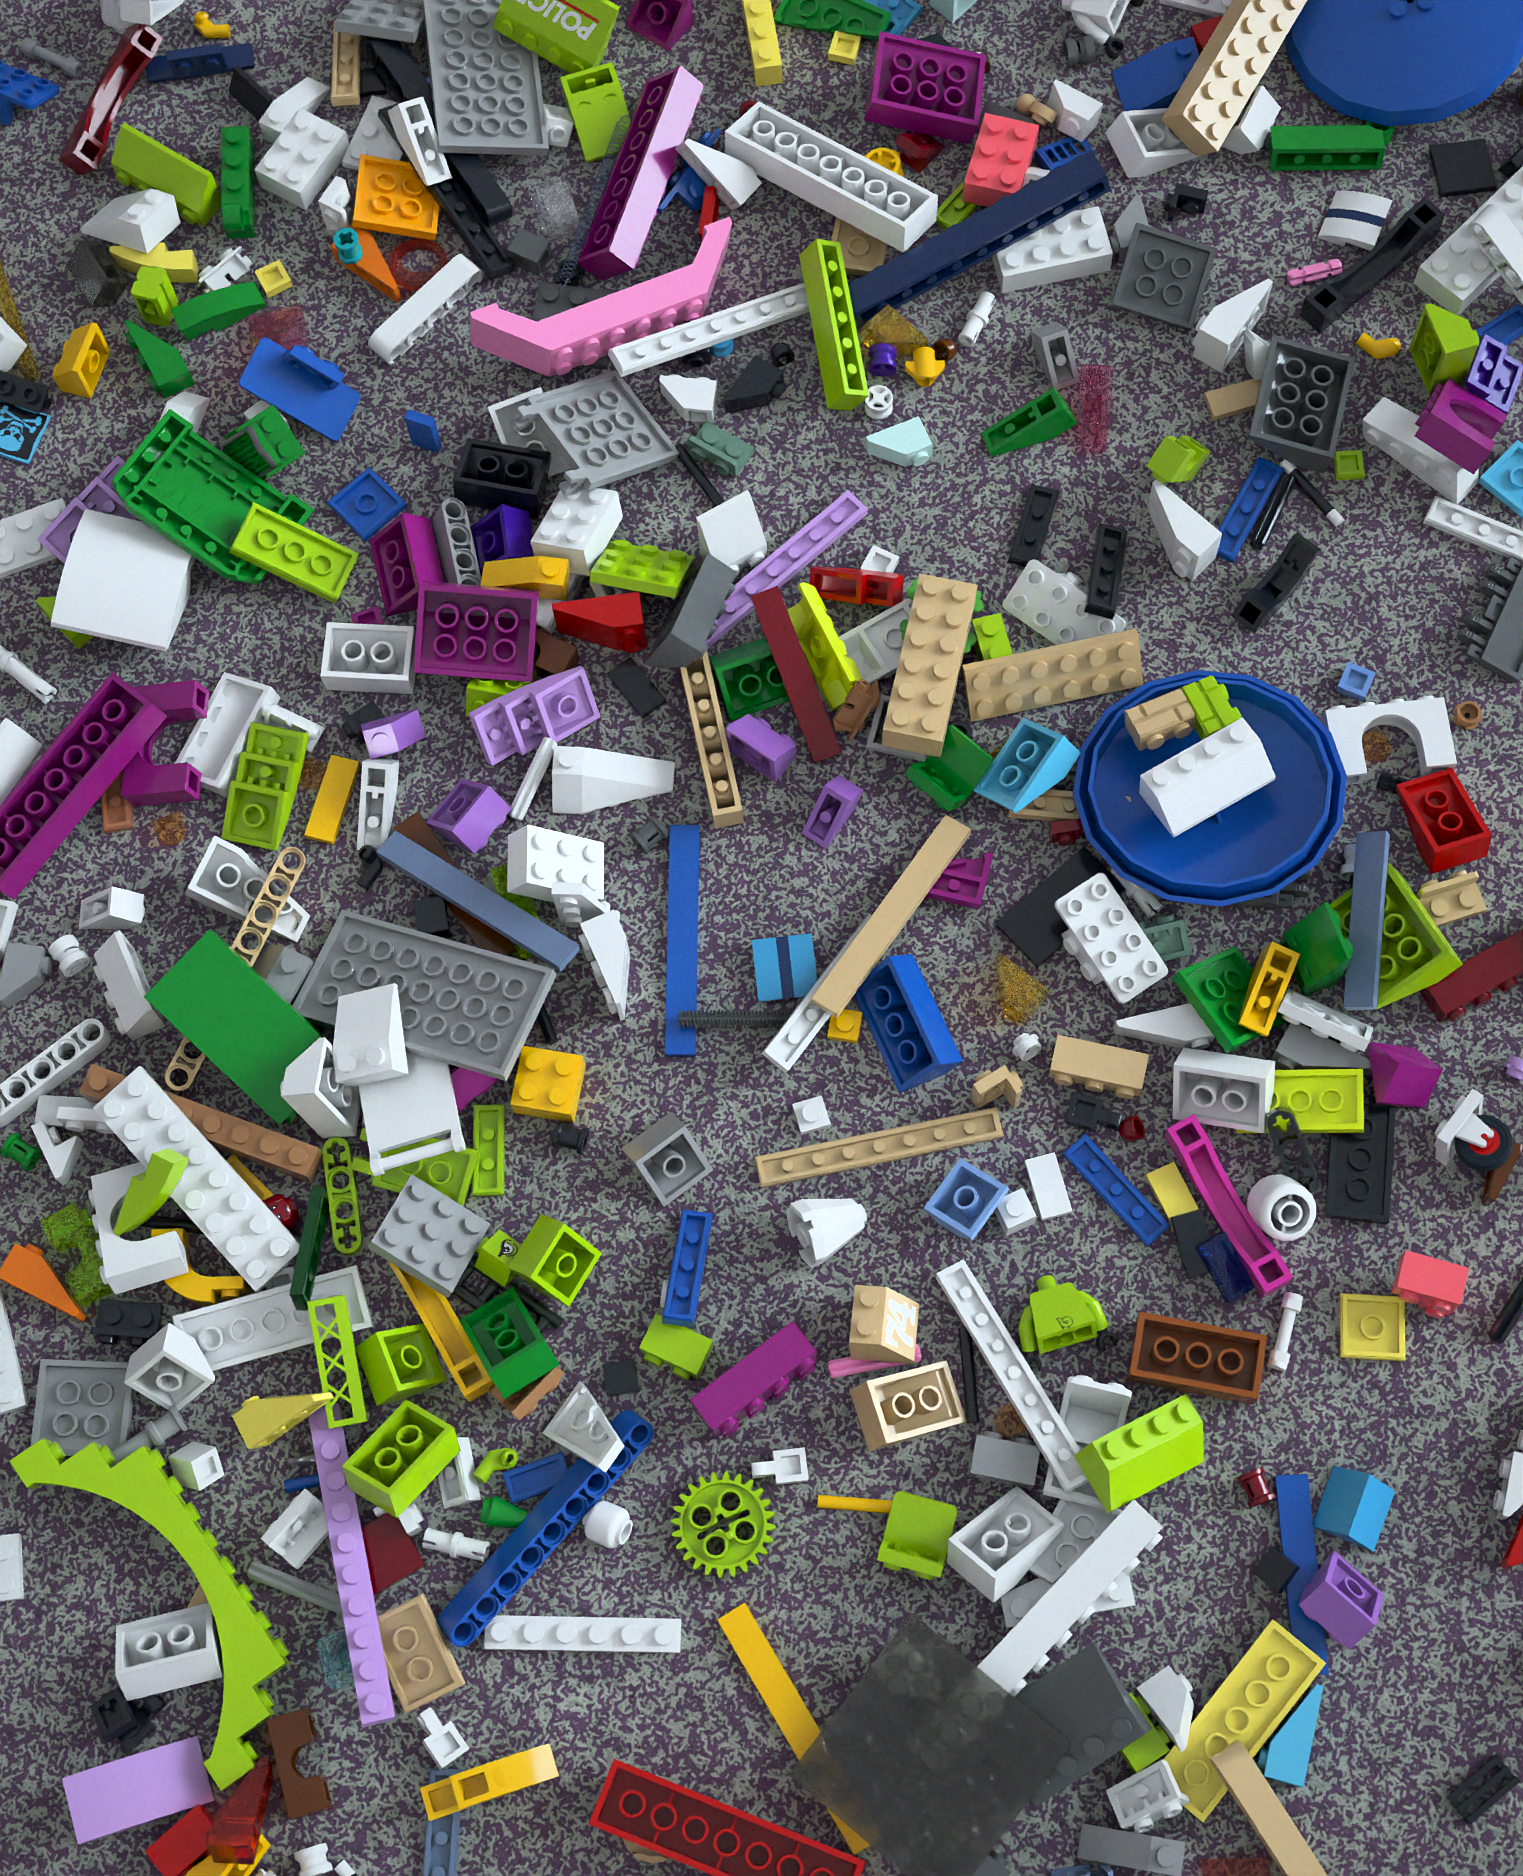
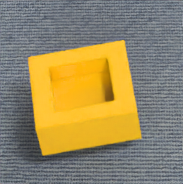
[827,1009,863,1044]

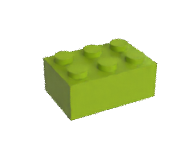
[342,1399,461,1518]

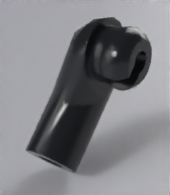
[356,845,383,891]

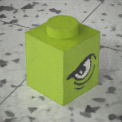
[475,1230,521,1287]

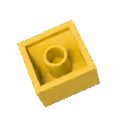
[53,322,111,399]

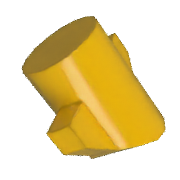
[904,347,945,387]

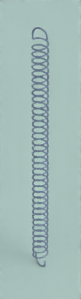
[559,115,630,289]

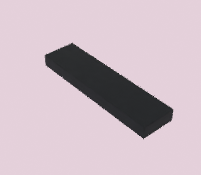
[1084,523,1127,619]

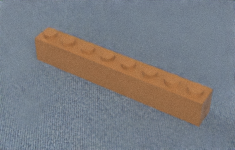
[79,1064,323,1184]

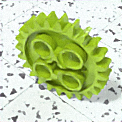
[671,1471,776,1579]

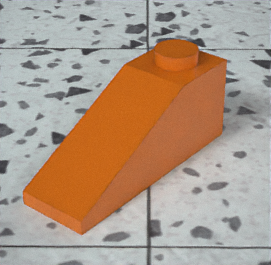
[331,223,401,303]
[0,1243,87,1322]

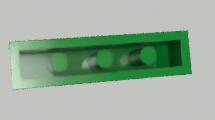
[1267,121,1394,171]
[221,126,255,239]

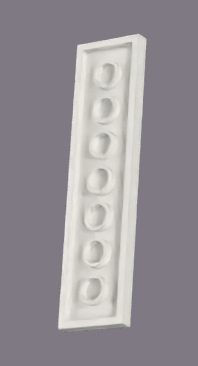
[93,1066,300,1292]

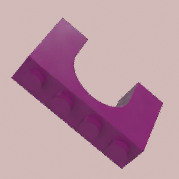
[1414,378,1507,475]
[120,680,209,806]

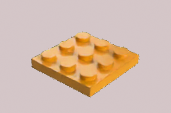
[352,154,439,241]

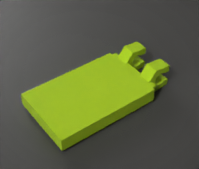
[351,1127,479,1206]

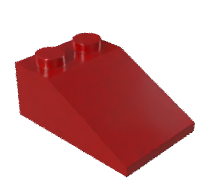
[551,592,647,653]
[1396,768,1492,874]

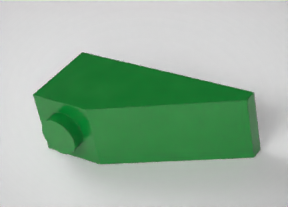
[981,387,1077,457]

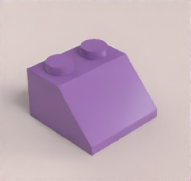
[726,714,797,783]
[426,778,512,854]
[1299,1551,1384,1650]

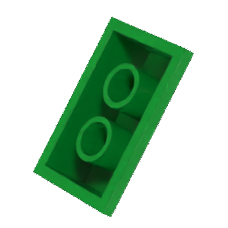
[708,638,789,721]

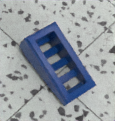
[1034,136,1096,171]

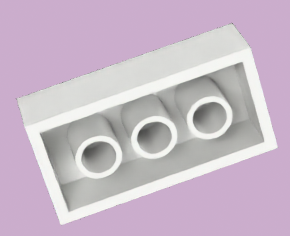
[991,206,1113,293]

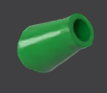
[479,1495,528,1528]

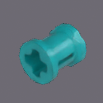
[333,228,363,264]

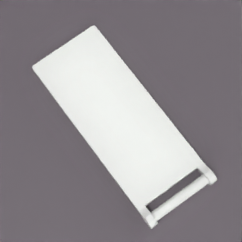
[358,1051,466,1177]

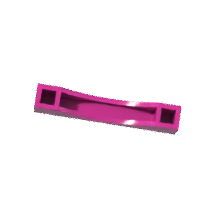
[1164,1114,1293,1299]

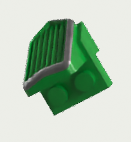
[222,405,305,481]

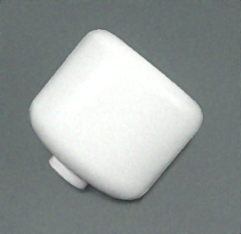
[1247,1175,1316,1241]

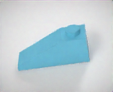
[1256,1684,1324,1788]

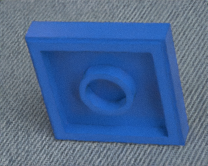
[326,467,408,542]

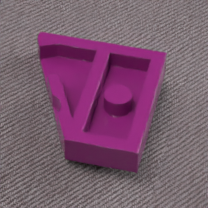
[925,853,993,910]

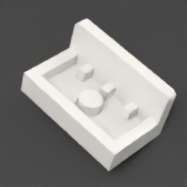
[261,1489,329,1569]

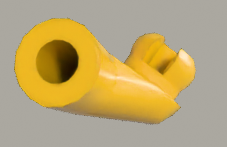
[194,11,230,39]
[1356,333,1401,359]

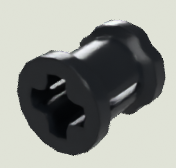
[552,1120,589,1155]

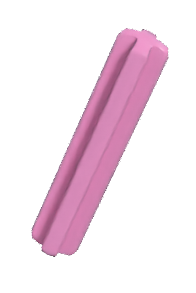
[828,1344,921,1378]

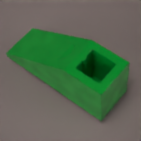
[124,320,195,399]

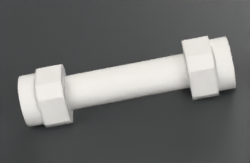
[1267,1292,1303,1371]

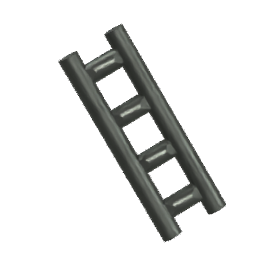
[452,1254,564,1334]

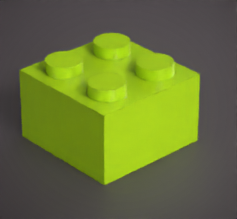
[508,1214,602,1307]

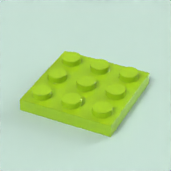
[589,540,695,598]

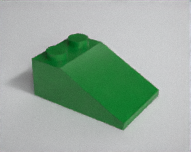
[459,1287,560,1399]

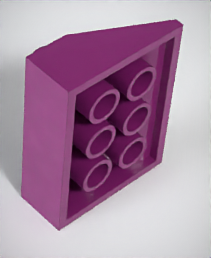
[864,31,986,144]
[414,581,539,682]

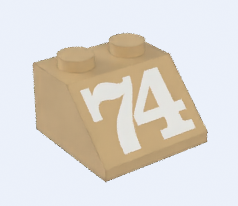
[849,1285,919,1364]

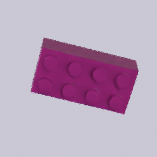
[690,1321,817,1439]

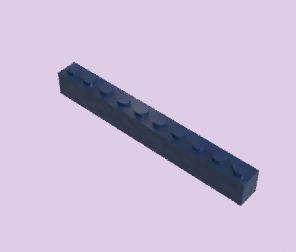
[848,150,1111,328]

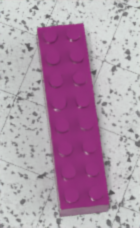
[576,66,704,281]
[0,672,167,900]

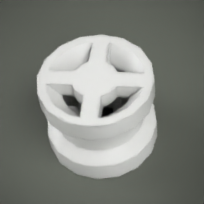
[865,385,893,420]
[294,1843,333,1876]

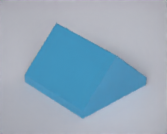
[1313,1466,1395,1552]

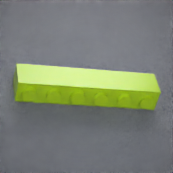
[799,239,869,411]

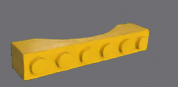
[373,1234,494,1403]

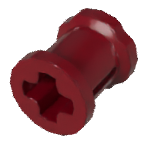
[1236,1467,1276,1509]

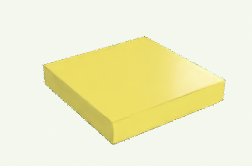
[1340,1293,1405,1361]

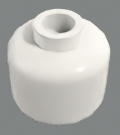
[582,1501,633,1548]

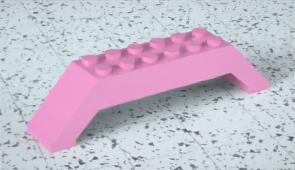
[470,217,732,377]

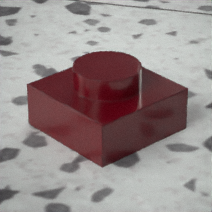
[1048,818,1082,846]

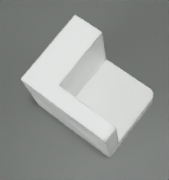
[168,1442,224,1491]

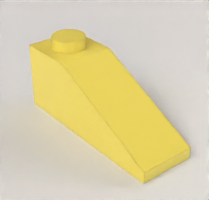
[232,1392,334,1450]

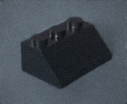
[453,438,551,518]

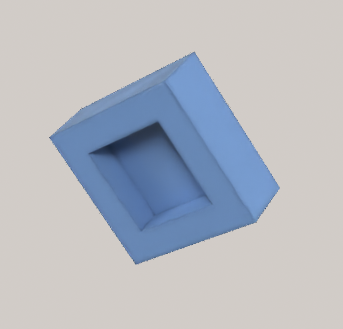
[1336,662,1376,702]

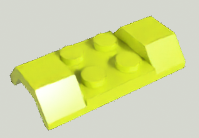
[788,582,863,711]

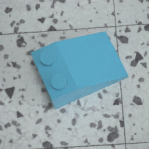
[973,717,1081,813]

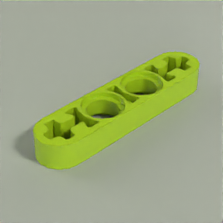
[322,1137,363,1256]

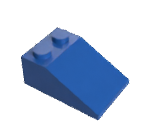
[1111,37,1200,111]

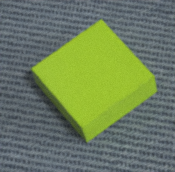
[1333,450,1365,481]

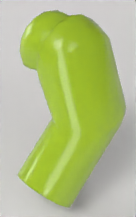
[472,1448,518,1484]

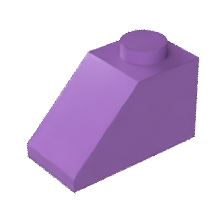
[360,708,425,759]
[802,775,864,849]

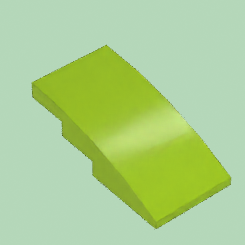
[221,722,309,851]

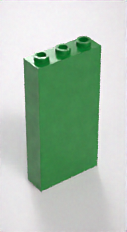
[144,929,333,1125]

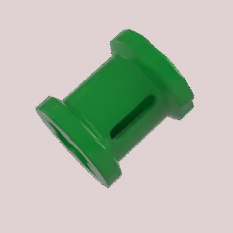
[0,1133,43,1172]

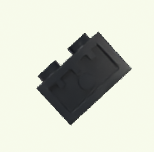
[90,1299,164,1347]

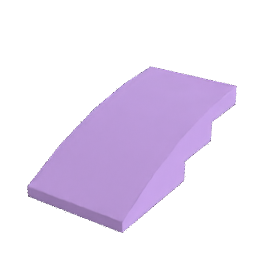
[37,455,139,564]
[468,666,601,766]
[62,1736,215,1845]

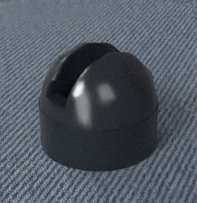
[770,343,795,368]

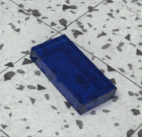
[1196,1231,1255,1303]

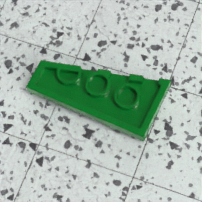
[774,0,893,41]

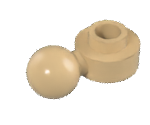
[1016,93,1058,126]

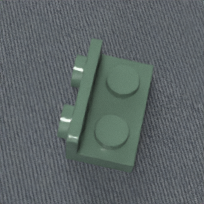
[687,421,754,477]
[1136,913,1191,961]

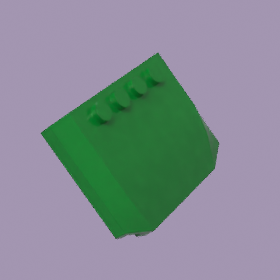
[111,409,314,586]

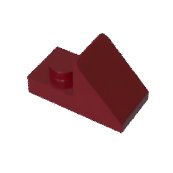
[895,132,945,173]

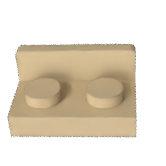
[1416,871,1487,927]

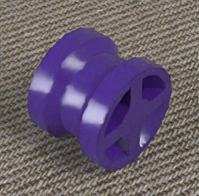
[868,343,897,376]

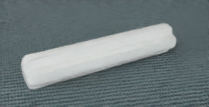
[508,737,558,821]

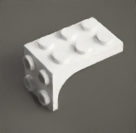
[1043,1375,1132,1509]

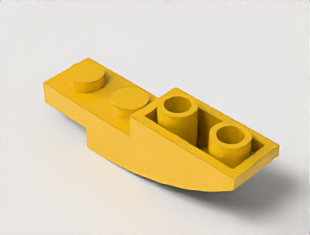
[420,1744,559,1821]

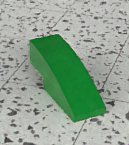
[171,281,266,341]

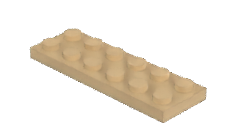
[962,629,1143,722]

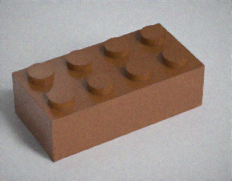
[1126,1312,1267,1405]

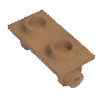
[832,679,881,741]

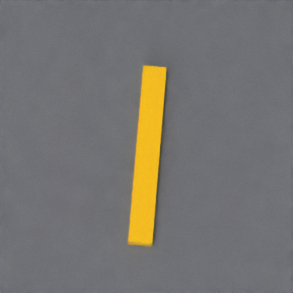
[717,1603,883,1855]

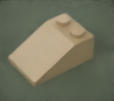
[849,1360,967,1452]

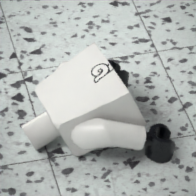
[1062,0,1145,59]

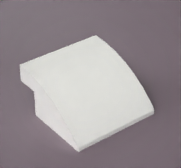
[51,509,196,652]

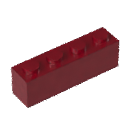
[1420,929,1523,1022]

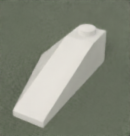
[552,746,675,815]
[184,835,310,942]

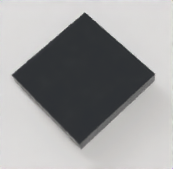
[1429,139,1497,198]

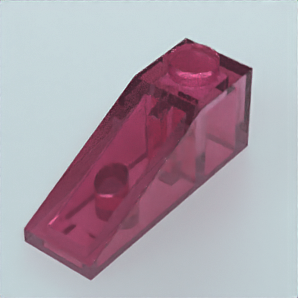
[1077,364,1114,452]

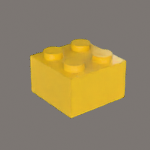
[510,1046,586,1123]

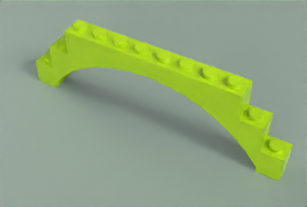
[10,1438,290,1791]

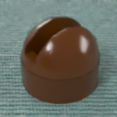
[932,338,957,363]

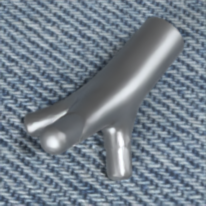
[285,1449,316,1480]

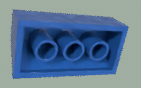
[854,954,963,1093]

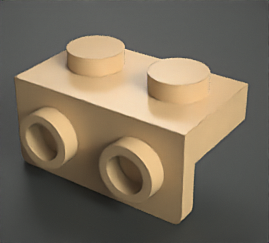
[971,1065,1023,1110]

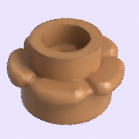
[1453,701,1482,730]

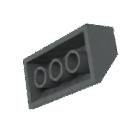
[645,553,737,667]

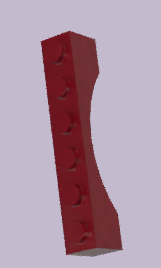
[58,23,163,175]

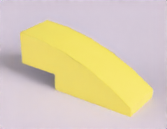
[109,242,198,283]

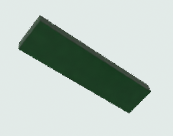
[289,1186,329,1311]

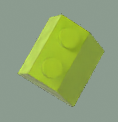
[355,1323,447,1406]

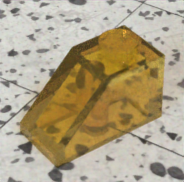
[864,304,928,356]
[995,953,1048,1024]

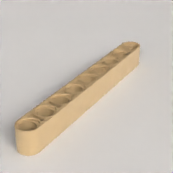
[164,847,306,1092]

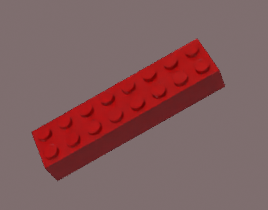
[589,1759,866,1876]

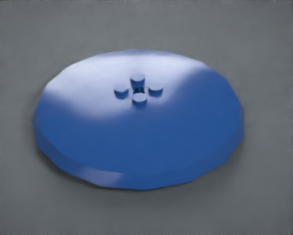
[1285,0,1523,126]
[1073,670,1347,907]

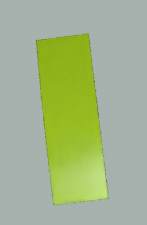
[113,1148,189,1236]

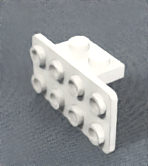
[1003,559,1126,645]
[1054,873,1168,1004]

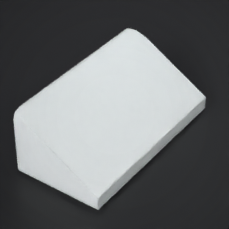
[438,1437,481,1509]

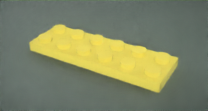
[1163,1619,1326,1822]

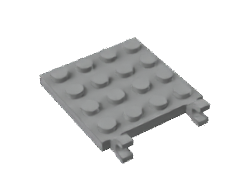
[510,370,680,495]

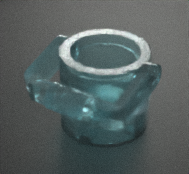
[317,1629,354,1690]

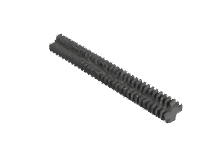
[678,1010,793,1028]

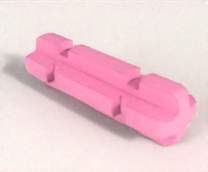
[1287,259,1342,287]

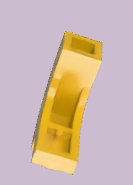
[151,1228,249,1306]

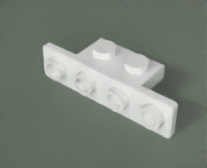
[35,1095,114,1134]

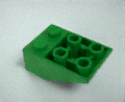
[1280,902,1353,996]

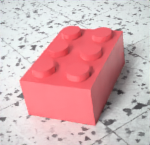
[963,113,1039,207]

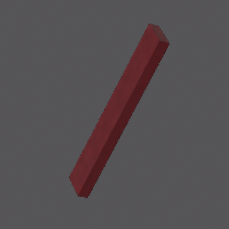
[750,586,842,763]

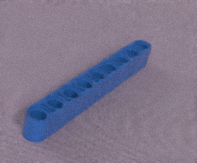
[437,1410,654,1647]

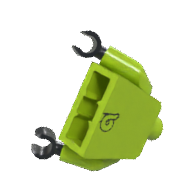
[1018,1275,1118,1371]

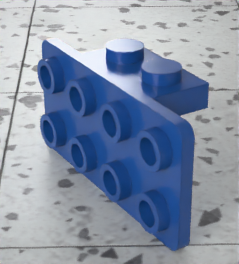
[0,60,60,126]
[238,337,361,441]

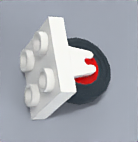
[1434,1089,1513,1171]

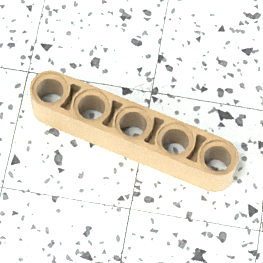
[1209,1739,1327,1876]

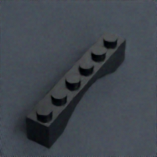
[1300,197,1445,333]

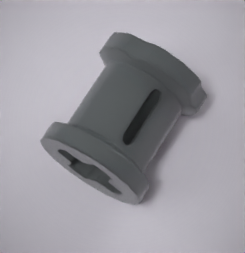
[629,816,669,855]

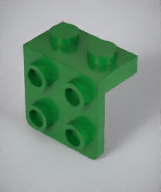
[905,725,993,811]

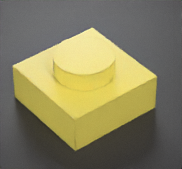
[828,31,861,66]
[254,260,293,298]

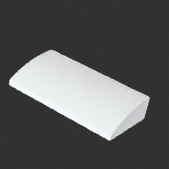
[175,672,281,798]

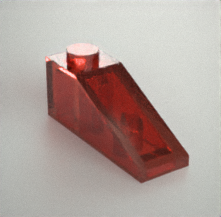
[205,1756,274,1865]

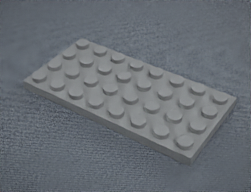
[422,0,549,156]
[293,909,557,1081]

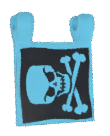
[0,401,51,465]

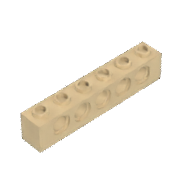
[679,650,744,829]

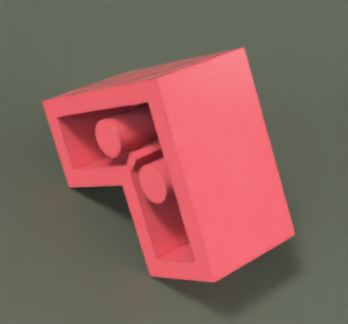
[1391,1250,1469,1318]

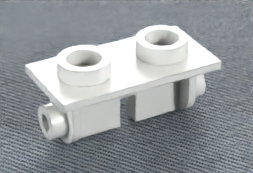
[197,246,252,293]
[261,703,325,753]

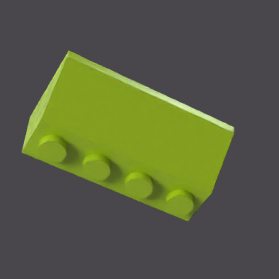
[111,123,221,227]
[1074,1394,1204,1513]

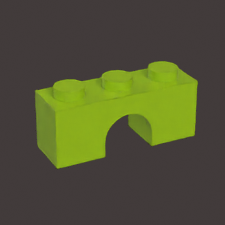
[1146,435,1212,484]

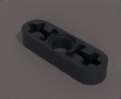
[1267,1107,1318,1193]

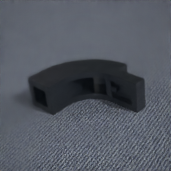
[1231,533,1321,633]

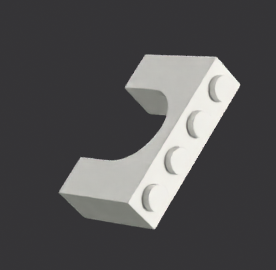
[1321,696,1457,785]
[88,1162,189,1295]

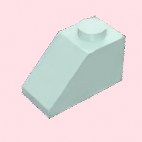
[866,416,933,467]

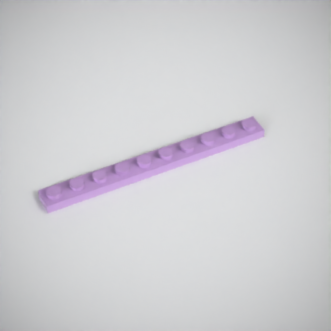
[308,1403,396,1727]

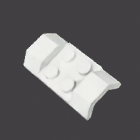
[839,598,913,685]

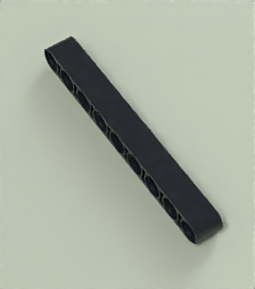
[365,38,513,227]

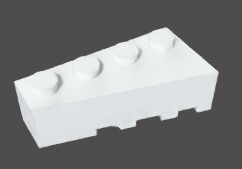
[1362,397,1479,505]

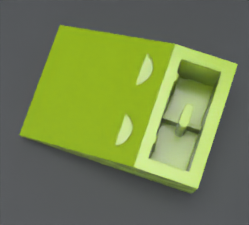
[560,62,631,163]

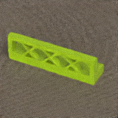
[307,1295,368,1429]

